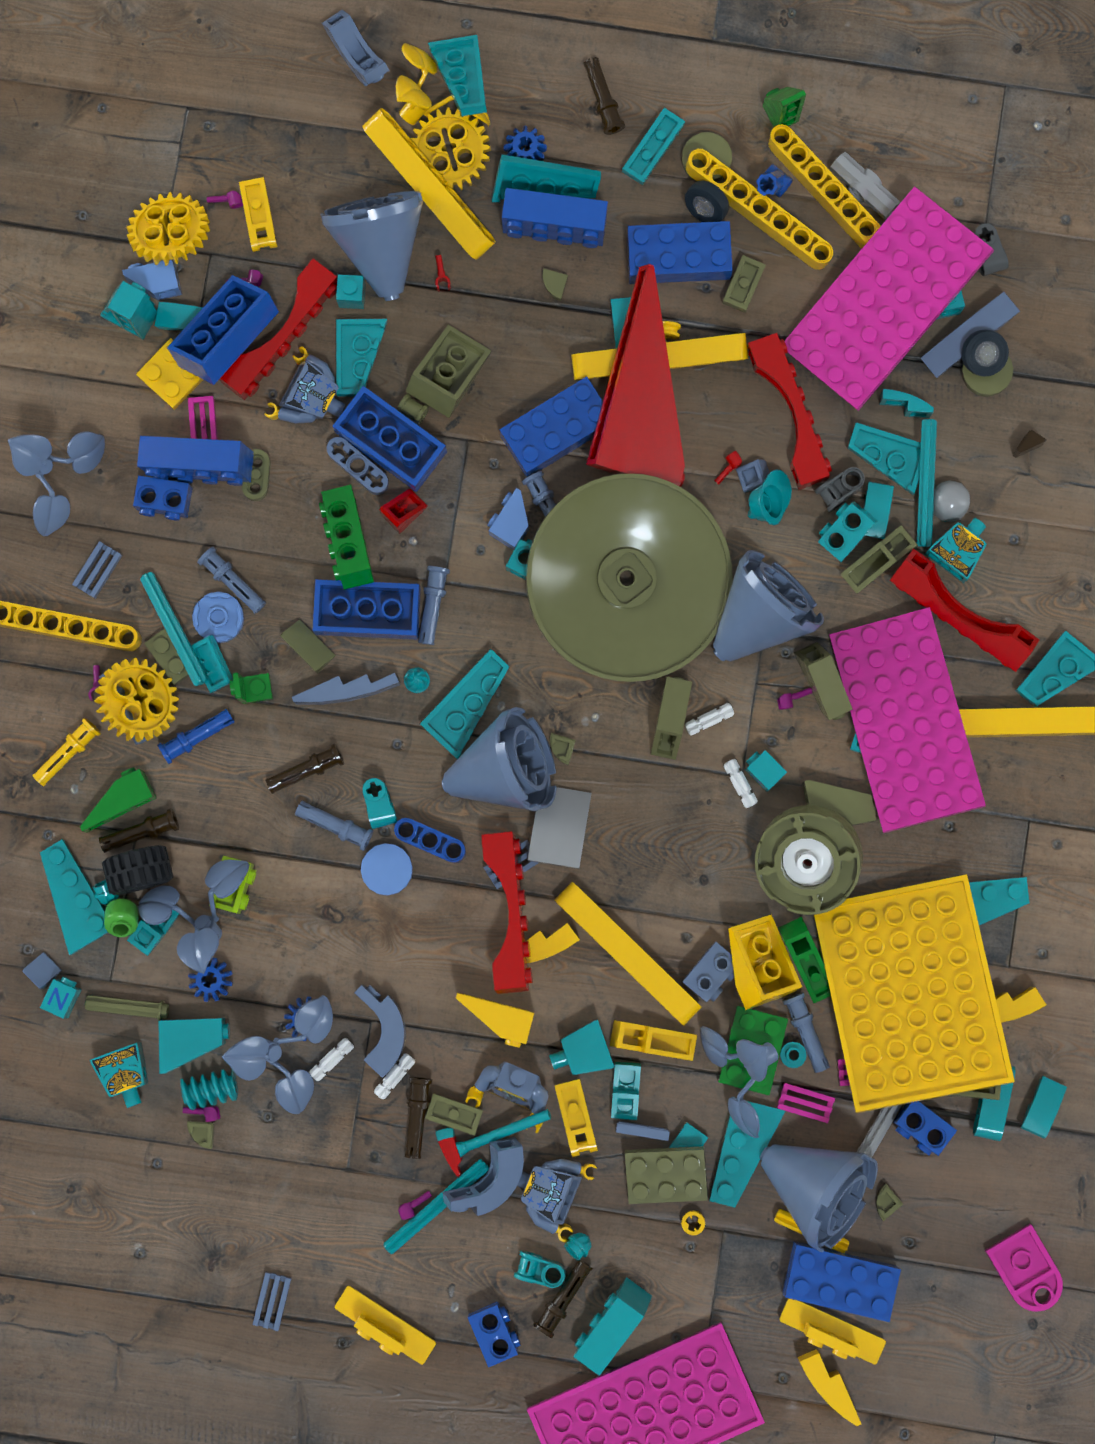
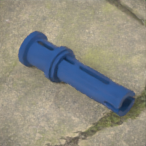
[157,708,235,764]

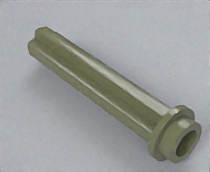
[85,995,169,1021]

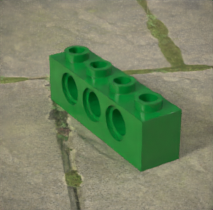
[319,485,374,589]

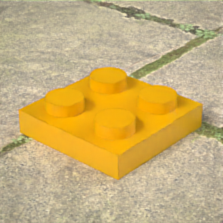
[136,338,203,410]

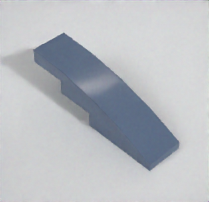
[921,292,1020,378]
[292,673,400,705]

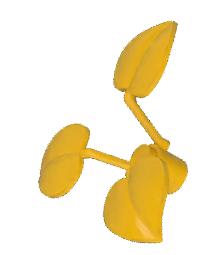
[396,43,490,127]

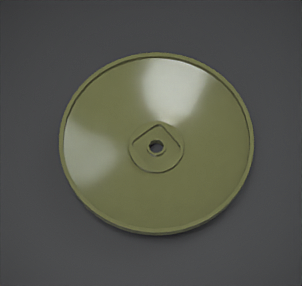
[526,473,733,682]

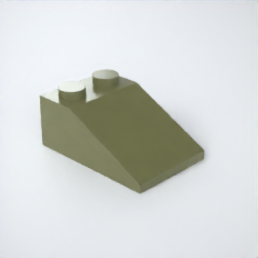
[406,325,491,418]

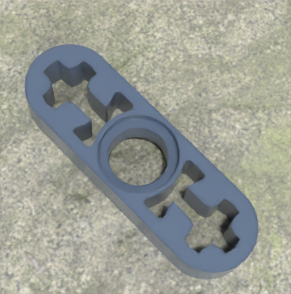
[327,437,389,495]

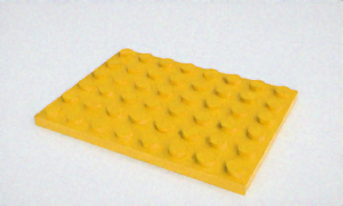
[814,874,1015,1113]

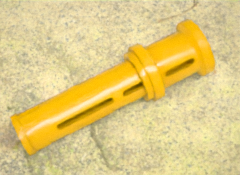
[32,717,101,786]

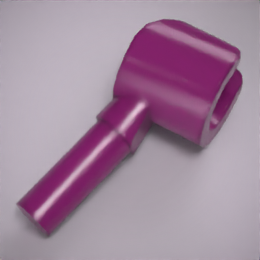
[207,191,243,209]
[226,270,263,287]
[88,665,101,701]
[778,688,813,710]
[182,1106,220,1122]
[398,1191,432,1220]

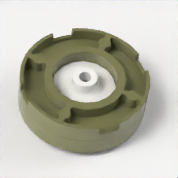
[755,805,863,915]

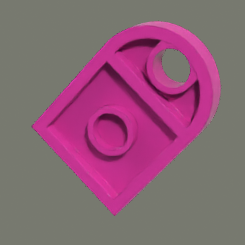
[985,1223,1063,1312]

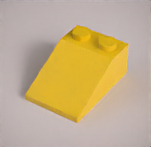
[728,914,802,1010]
[456,993,535,1048]

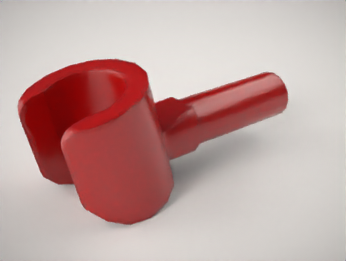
[435,255,451,292]
[714,451,742,485]

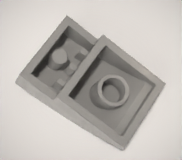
[528,786,592,869]

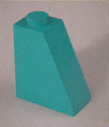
[158,1018,230,1074]

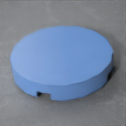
[192,592,244,644]
[361,843,413,895]

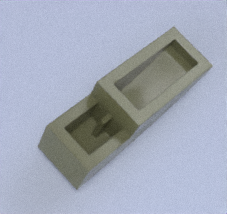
[841,525,918,594]

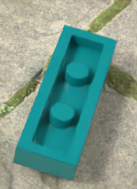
[622,108,685,185]

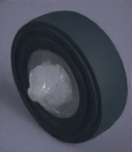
[685,181,729,222]
[962,329,1009,377]

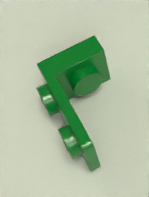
[229,672,273,704]

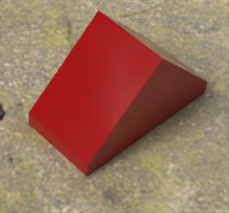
[379,488,428,534]

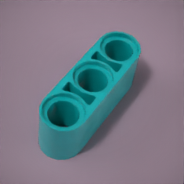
[973,1066,1016,1141]

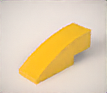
[525,923,580,964]
[995,987,1046,1023]
[609,1020,697,1061]
[797,1349,861,1426]

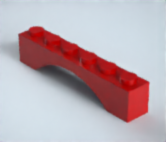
[219,258,338,401]
[747,333,832,490]
[890,548,1040,672]
[481,831,533,994]

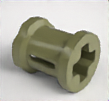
[397,393,429,426]

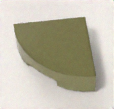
[543,268,568,301]
[550,733,576,766]
[187,1121,215,1149]
[876,1183,903,1221]

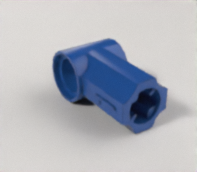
[756,164,793,198]

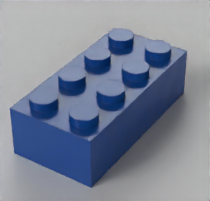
[502,188,608,248]
[627,221,732,284]
[167,275,279,385]
[499,377,603,478]
[332,386,447,492]
[137,436,254,486]
[313,579,421,640]
[782,1241,901,1322]

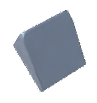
[736,459,770,493]
[22,952,62,989]

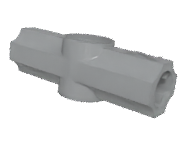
[830,152,901,220]

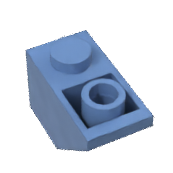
[122,260,182,300]
[487,488,529,550]

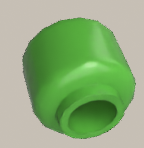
[104,899,139,937]

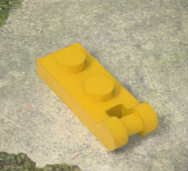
[239,177,278,252]
[554,1079,598,1157]

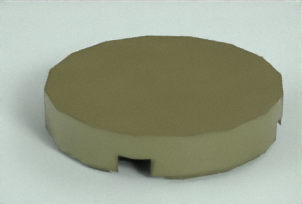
[682,132,732,182]
[961,345,1013,397]

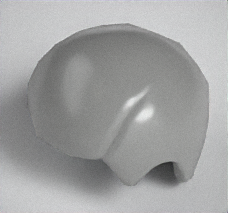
[933,480,970,523]

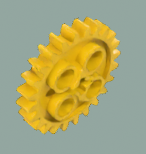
[410,107,491,190]
[126,192,210,266]
[94,658,179,742]

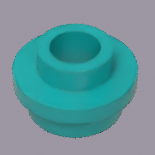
[780,1042,807,1068]

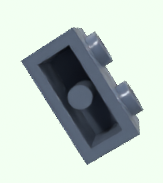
[682,942,734,1002]

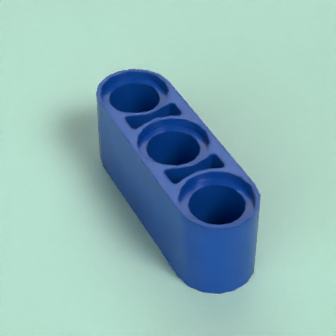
[394,818,466,863]

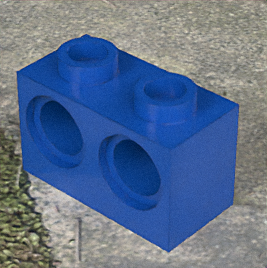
[133,476,193,521]
[893,1101,957,1156]
[468,1301,521,1368]

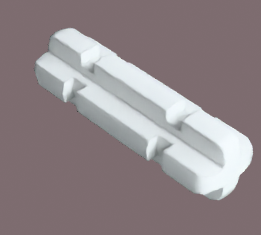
[685,703,734,735]
[724,759,758,808]
[309,1038,354,1081]
[374,1053,415,1099]

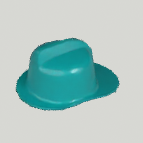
[747,470,792,526]

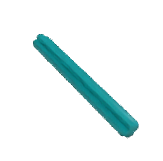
[917,419,937,547]
[140,572,208,686]
[383,1159,489,1254]

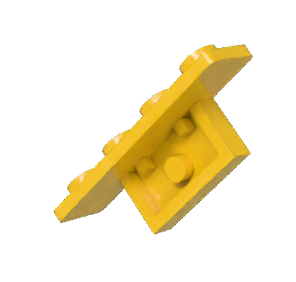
[335,1286,436,1365]
[779,1298,886,1365]

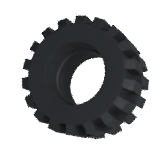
[102,845,174,895]

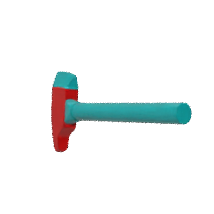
[435,1109,551,1177]

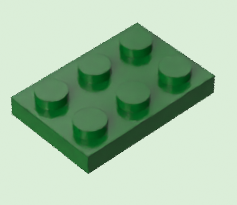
[718,1006,788,1096]

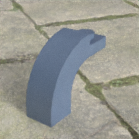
[322,10,390,87]
[354,985,406,1078]
[443,1137,524,1216]

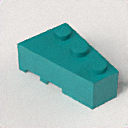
[100,281,157,340]
[574,1277,652,1376]

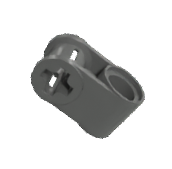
[974,223,1009,276]
[814,467,865,512]

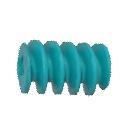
[180,1069,238,1110]

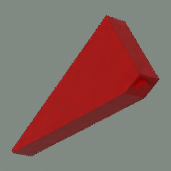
[586,264,685,487]

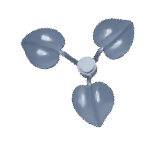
[8,431,105,536]
[138,860,250,974]
[222,995,333,1114]
[700,1026,778,1138]

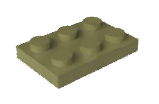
[625,1146,708,1204]

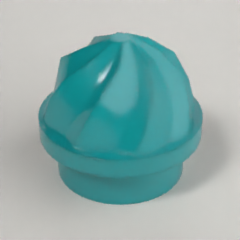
[404,667,430,693]
[93,879,119,905]
[564,1233,592,1261]

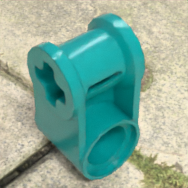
[362,778,397,829]
[513,1250,566,1288]

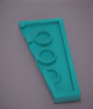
[428,35,487,116]
[491,154,601,203]
[420,649,510,759]
[40,839,108,955]
[709,1100,785,1208]

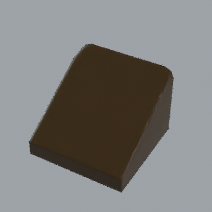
[1013,430,1047,458]

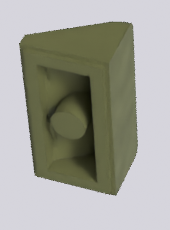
[280,619,336,674]

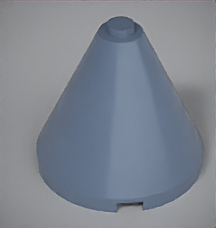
[320,191,423,301]
[713,550,824,662]
[442,707,557,811]
[760,1144,878,1252]

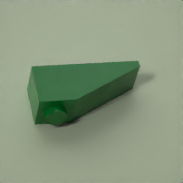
[763,86,806,127]
[80,767,157,833]
[778,917,831,1003]

